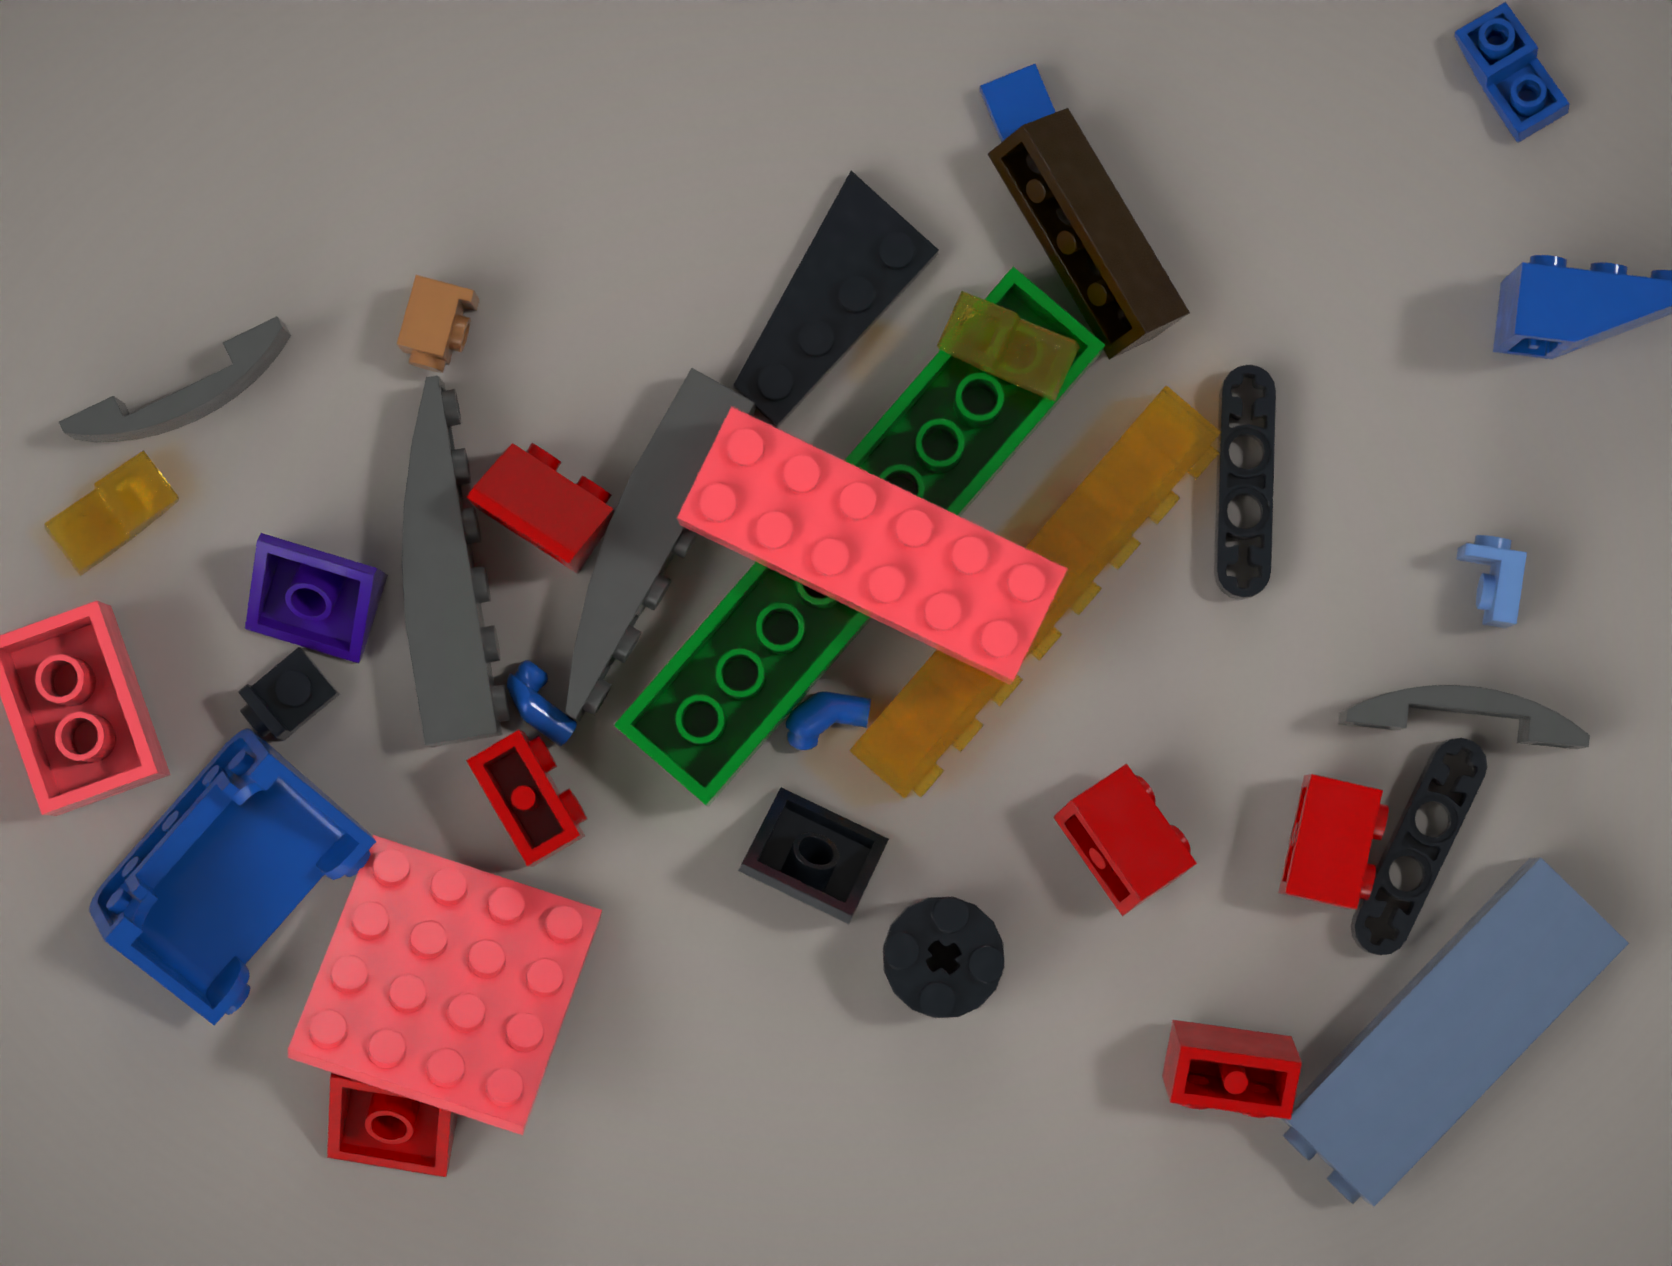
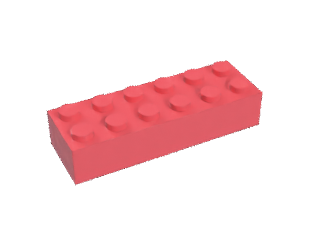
[677,406,1067,685]

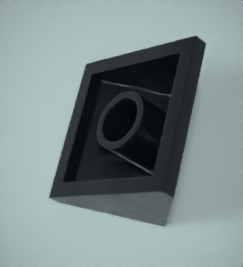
[738,787,889,924]

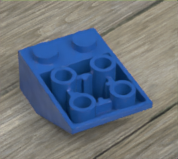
[1493,255,1672,359]

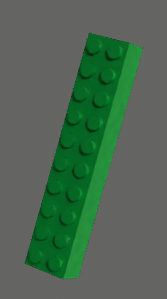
[614,266,1105,807]

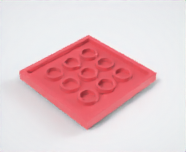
[288,835,602,1135]

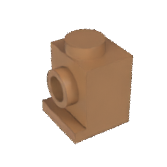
[397,275,480,373]

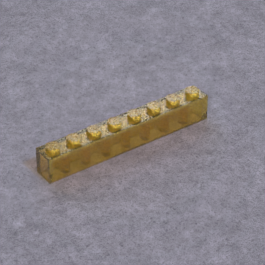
[849,385,1221,800]

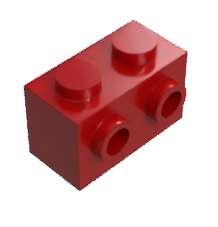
[466,730,588,867]
[1053,764,1197,916]
[1278,774,1389,910]
[1162,1020,1302,1120]

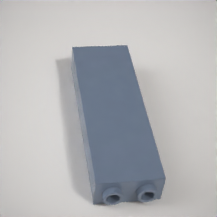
[1281,857,1629,1207]

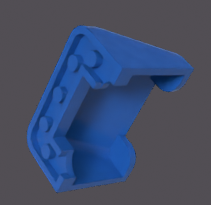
[89,728,376,1026]

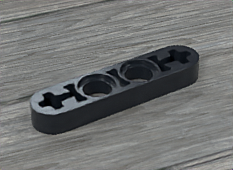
[1214,364,1276,600]
[1350,738,1487,955]

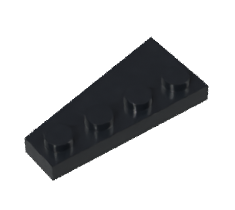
[733,171,939,428]

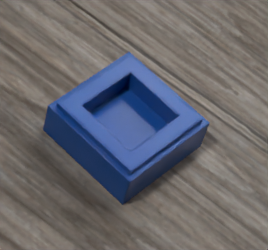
[980,63,1056,142]

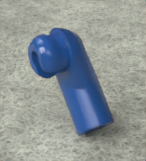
[506,660,577,746]
[786,691,871,751]

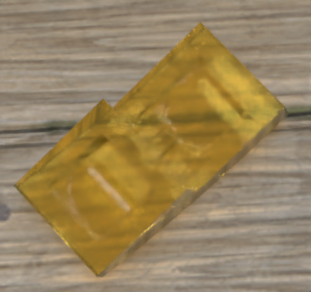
[937,291,1080,402]
[44,450,179,576]

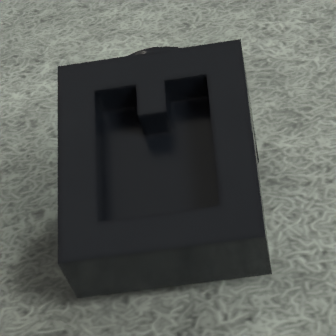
[238,647,340,740]

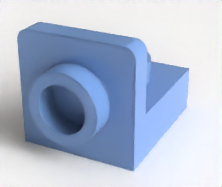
[1456,535,1527,628]

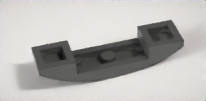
[59,316,291,442]
[1338,685,1590,749]

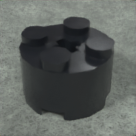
[883,896,1005,1018]

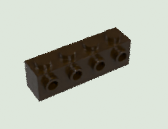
[988,108,1190,360]

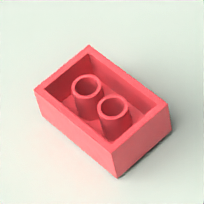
[0,601,171,816]

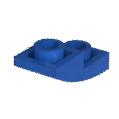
[1454,2,1570,143]

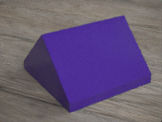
[245,533,388,663]

